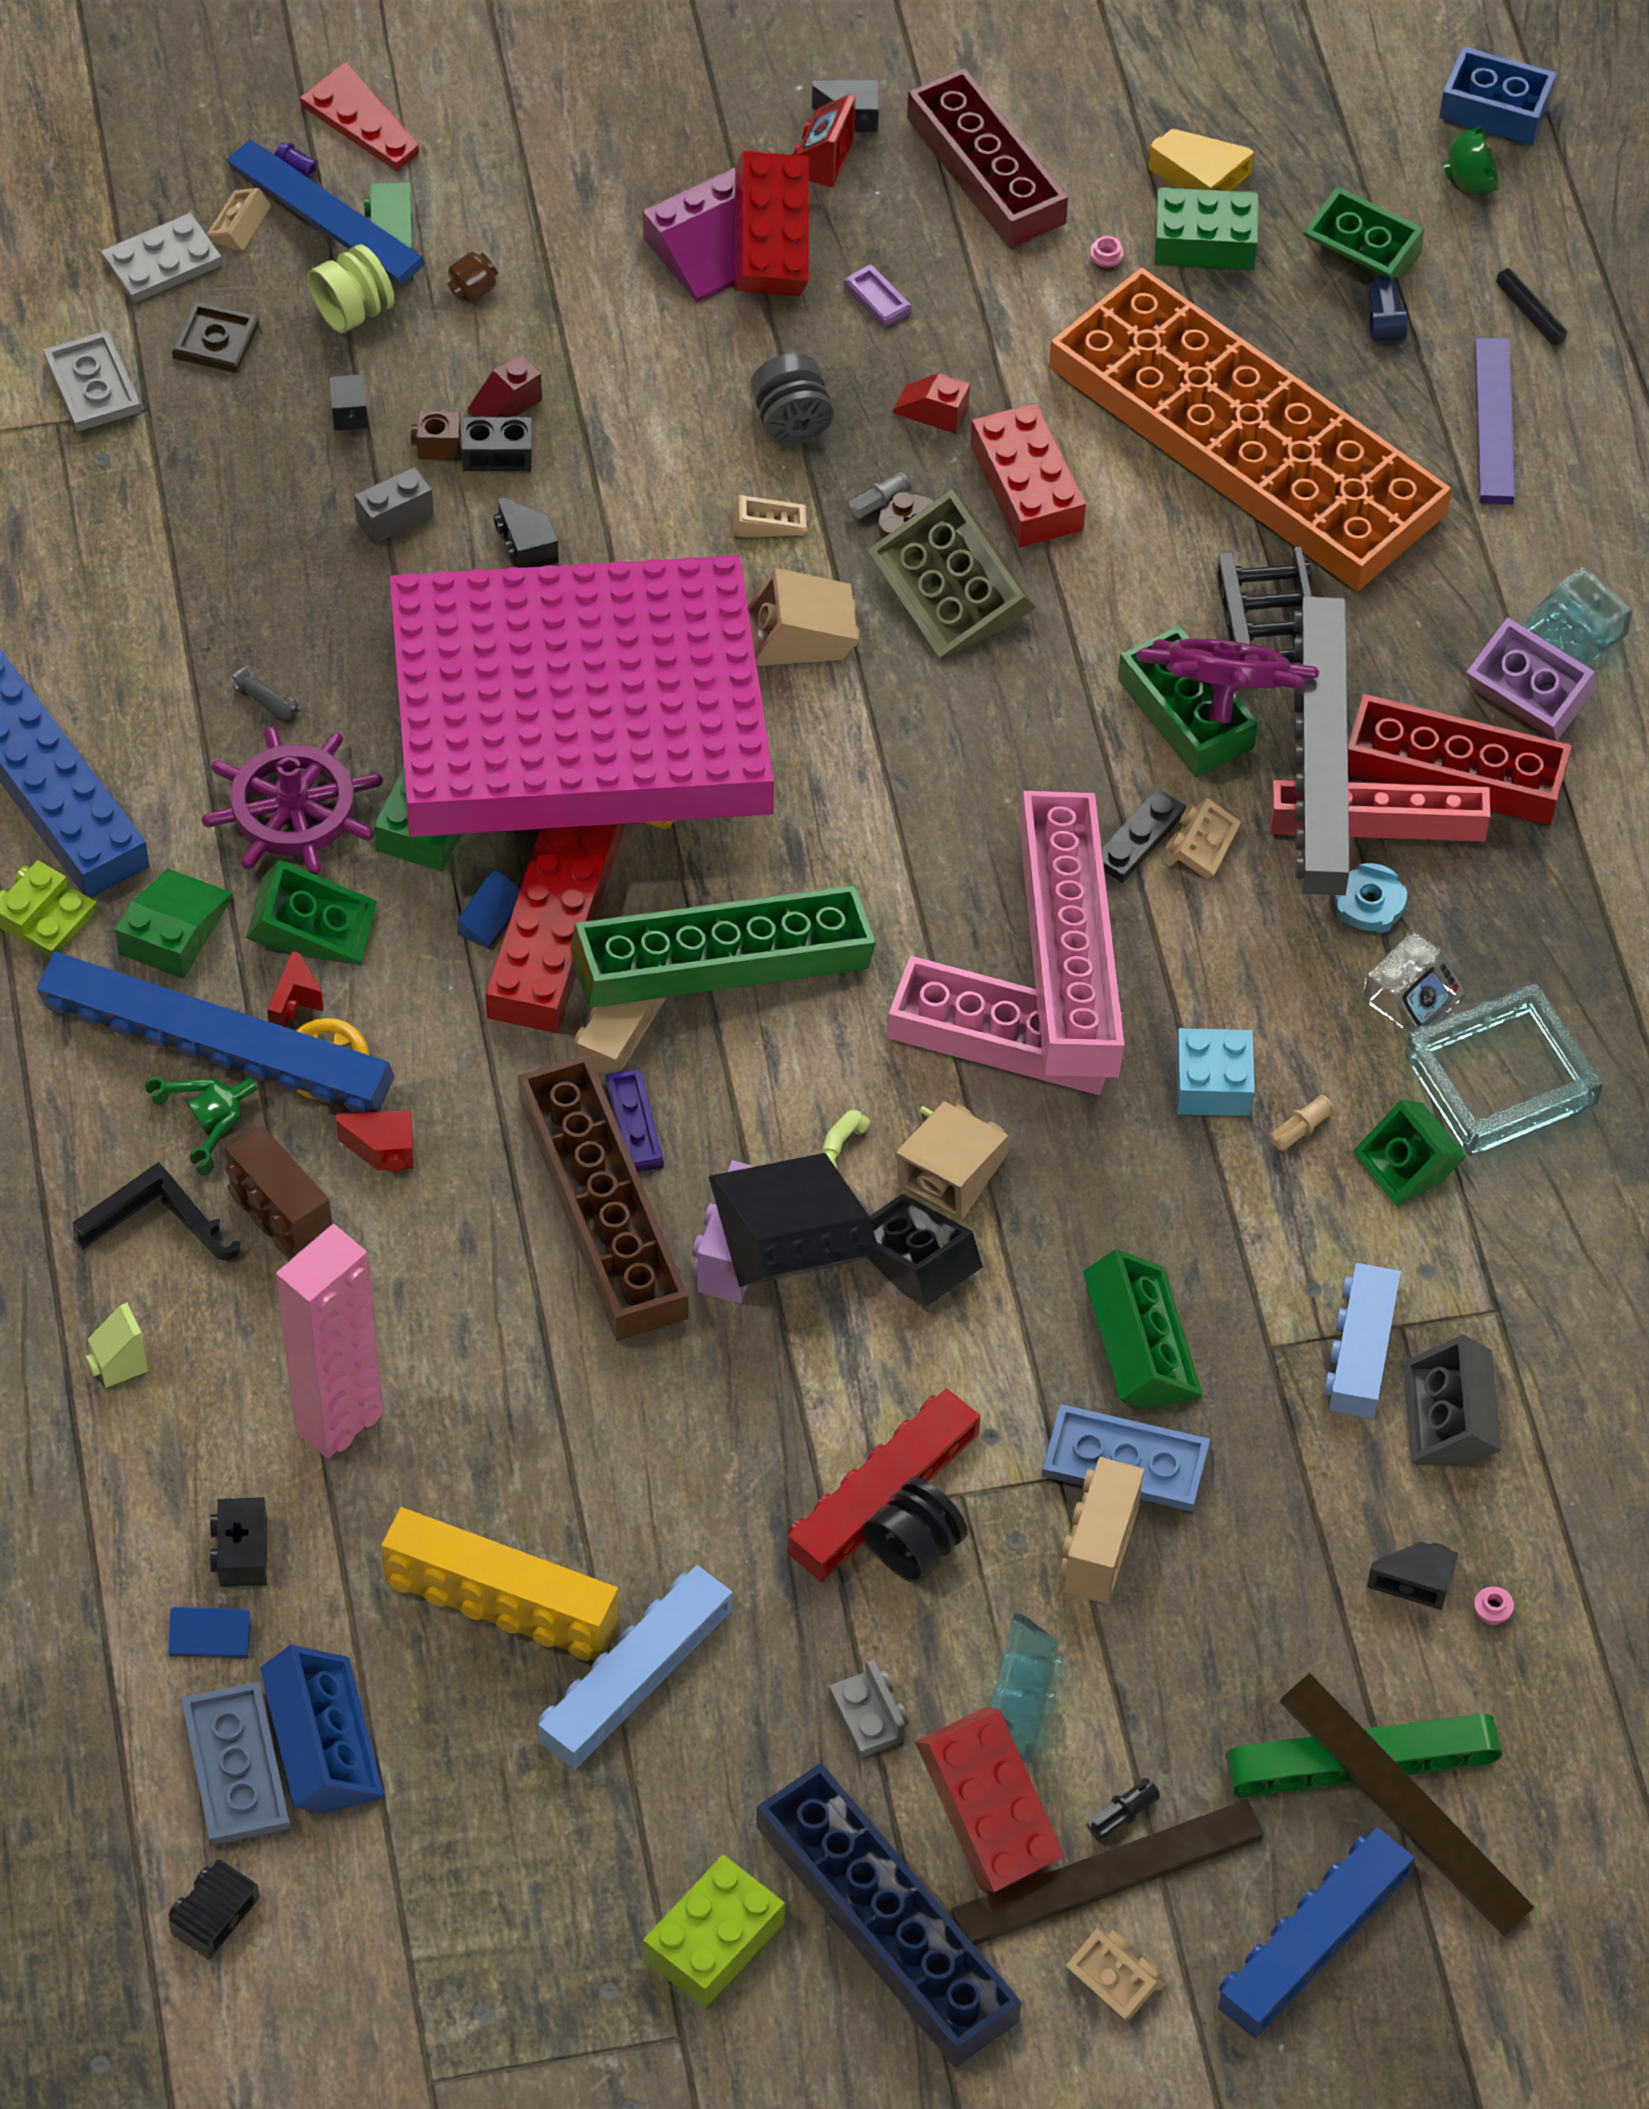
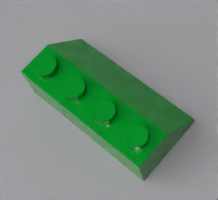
[1083,1249,1203,1409]

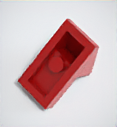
[267,951,324,1027]

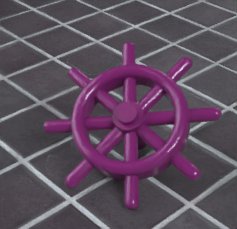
[1136,638,1319,723]
[201,727,383,875]

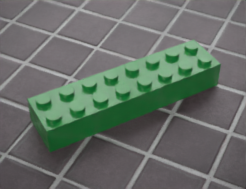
[570,885,876,1008]

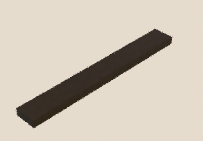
[1279,1672,1535,1937]
[951,1799,1264,1946]

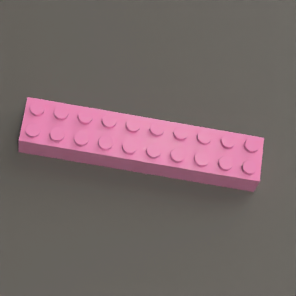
[1019,791,1124,1078]

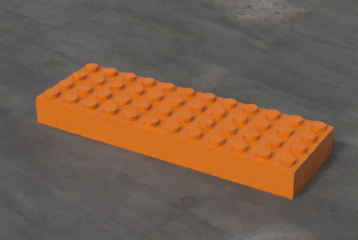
[1049,267,1452,592]

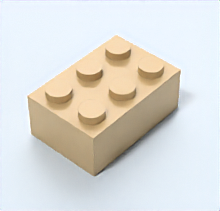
[1059,1456,1145,1605]

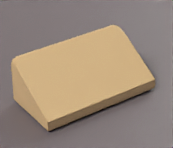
[206,188,271,251]

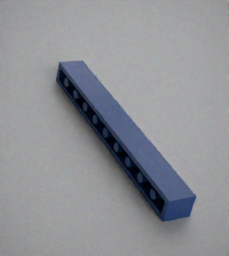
[36,951,395,1113]

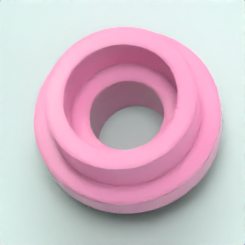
[1090,236,1124,267]
[1474,1587,1514,1625]

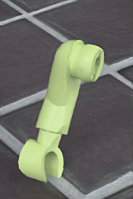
[821,1110,870,1167]

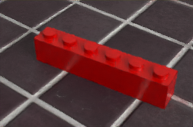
[787,1388,981,1582]

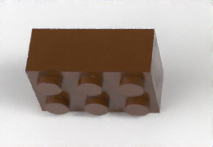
[225,1125,332,1258]

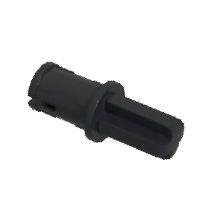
[1087,1778,1160,1839]

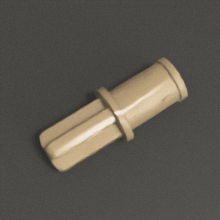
[1270,1095,1335,1151]

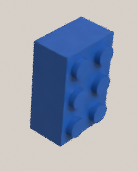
[1439,46,1557,145]

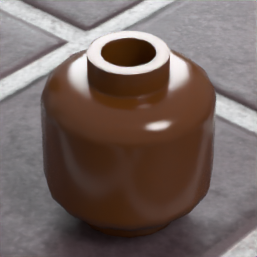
[447,252,499,302]

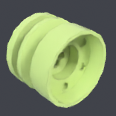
[307,244,395,333]

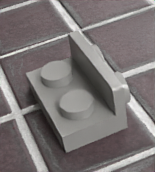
[829,1659,909,1759]

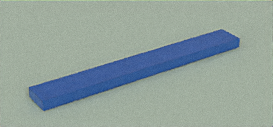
[226,139,425,286]

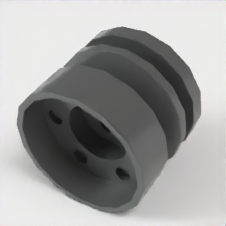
[751,353,834,445]

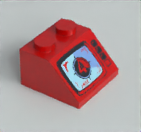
[792,94,856,188]

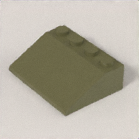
[868,489,1036,660]

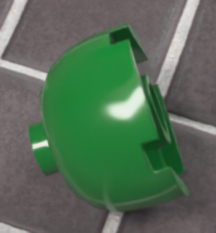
[1443,126,1499,195]

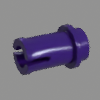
[274,143,318,179]

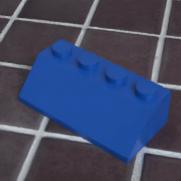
[260,1645,384,1813]

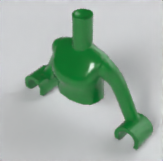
[145,1076,258,1176]

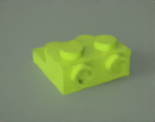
[0,860,98,958]

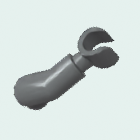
[232,665,300,720]

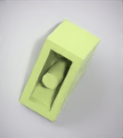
[85,1303,148,1388]

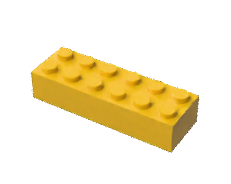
[381,1507,619,1661]

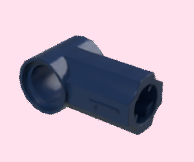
[1368,276,1408,340]

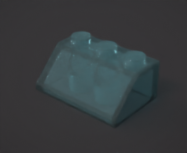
[991,1612,1064,1763]

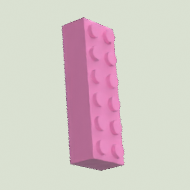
[888,956,1123,1096]

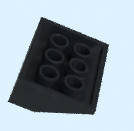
[709,1153,880,1287]

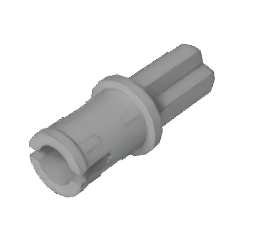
[847,472,911,519]

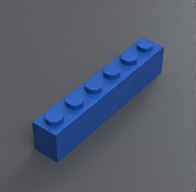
[1218,1827,1415,2039]

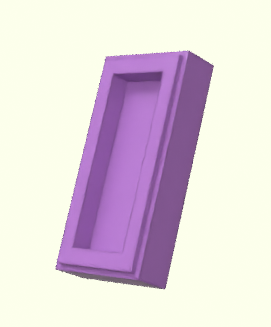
[844,264,912,328]

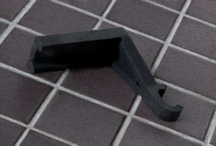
[73,1162,240,1260]

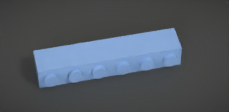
[538,1565,733,1771]

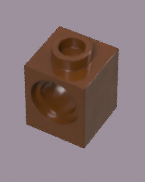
[411,411,461,460]

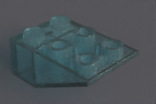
[1521,567,1633,665]

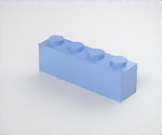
[1324,1263,1401,1419]

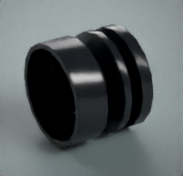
[863,1477,968,1583]

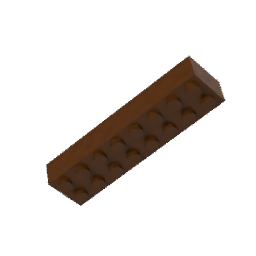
[518,1054,688,1341]

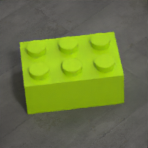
[643,1854,785,2009]

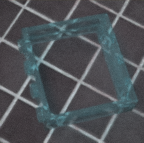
[1405,983,1603,1156]

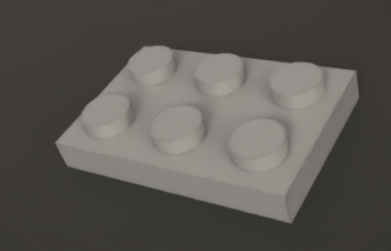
[101,213,223,304]
[43,330,141,432]

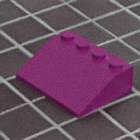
[643,168,735,303]

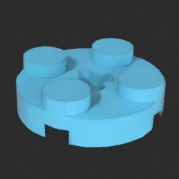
[1333,863,1407,933]

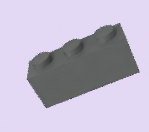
[1404,1334,1501,1465]

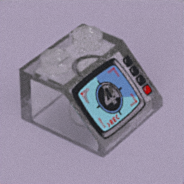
[1363,931,1466,1040]

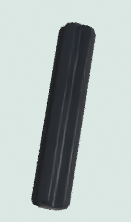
[1496,268,1567,345]

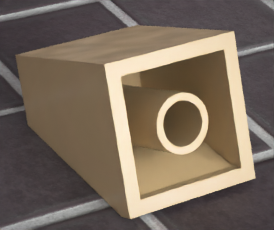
[748,568,860,666]
[896,1101,1009,1221]

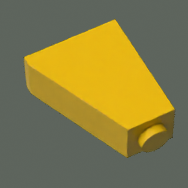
[1149,128,1254,191]

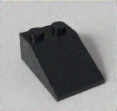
[867,1193,983,1306]

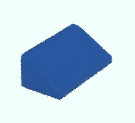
[457,869,520,949]
[169,1607,251,1658]

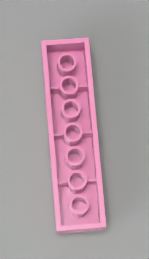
[276,1223,383,1459]

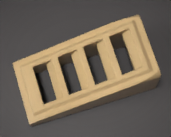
[732,495,807,537]

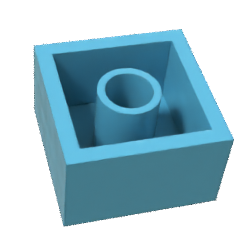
[1176,1028,1254,1116]

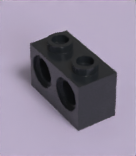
[462,416,532,471]

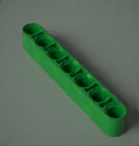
[1225,1714,1503,1797]

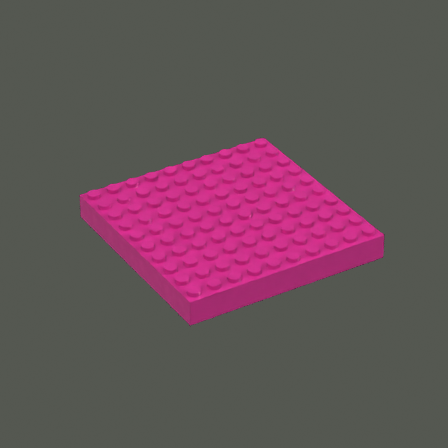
[390,555,774,837]

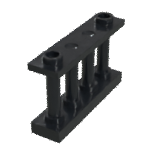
[1216,547,1312,663]

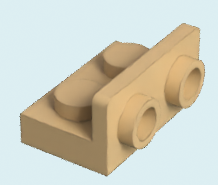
[1164,798,1241,880]
[1065,1928,1165,2021]

